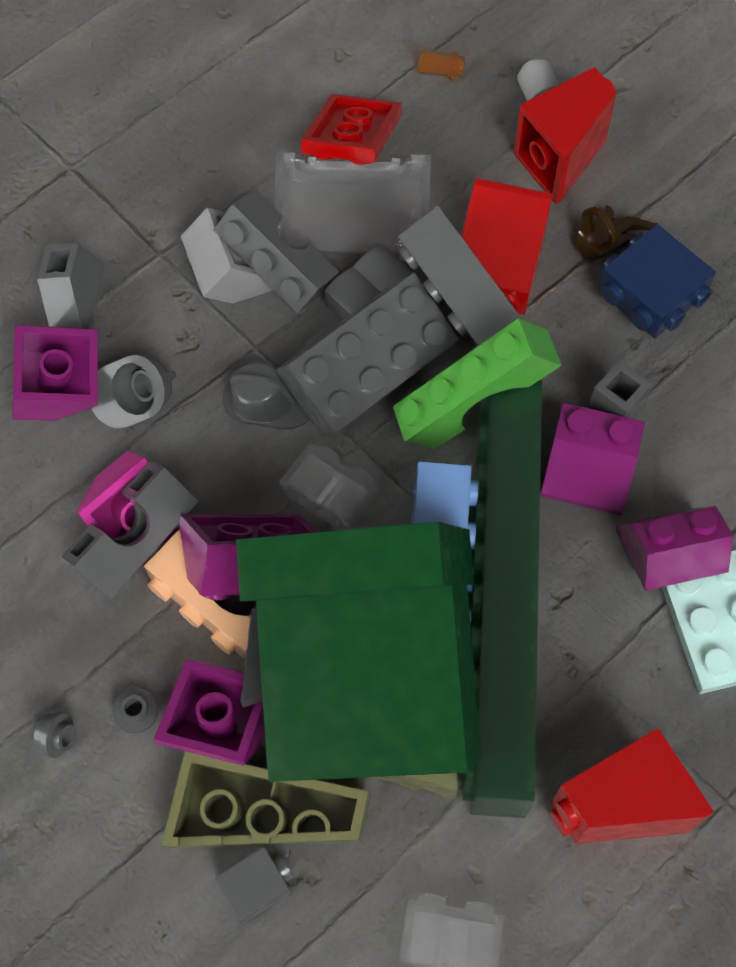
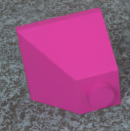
[76,450,180,562]

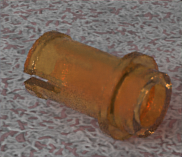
[418,50,465,81]

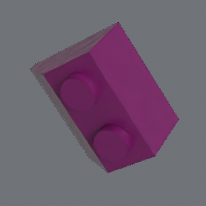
[12,325,98,421]
[540,403,645,516]
[616,506,733,591]
[154,659,265,766]

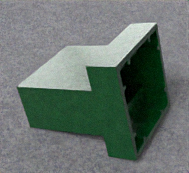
[236,521,482,782]

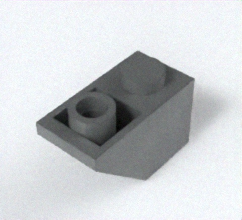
[37,242,105,329]

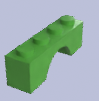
[393,318,562,449]

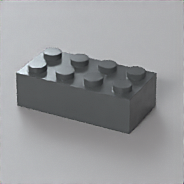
[398,206,523,350]
[275,272,460,436]

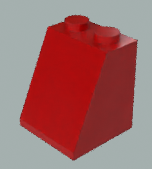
[514,67,617,204]
[461,178,553,315]
[550,728,714,844]

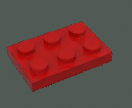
[301,94,402,165]

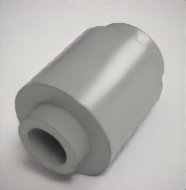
[517,59,560,101]

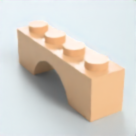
[144,529,250,666]

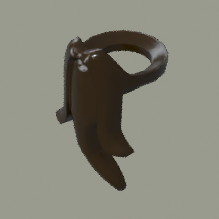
[575,205,658,260]

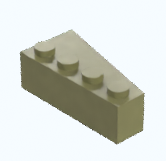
[161,751,371,848]

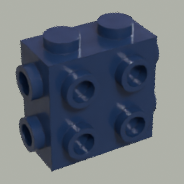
[598,224,716,339]

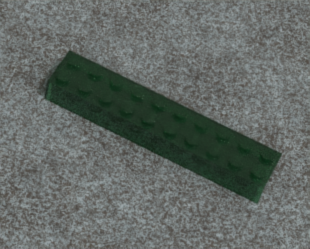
[462,379,542,818]

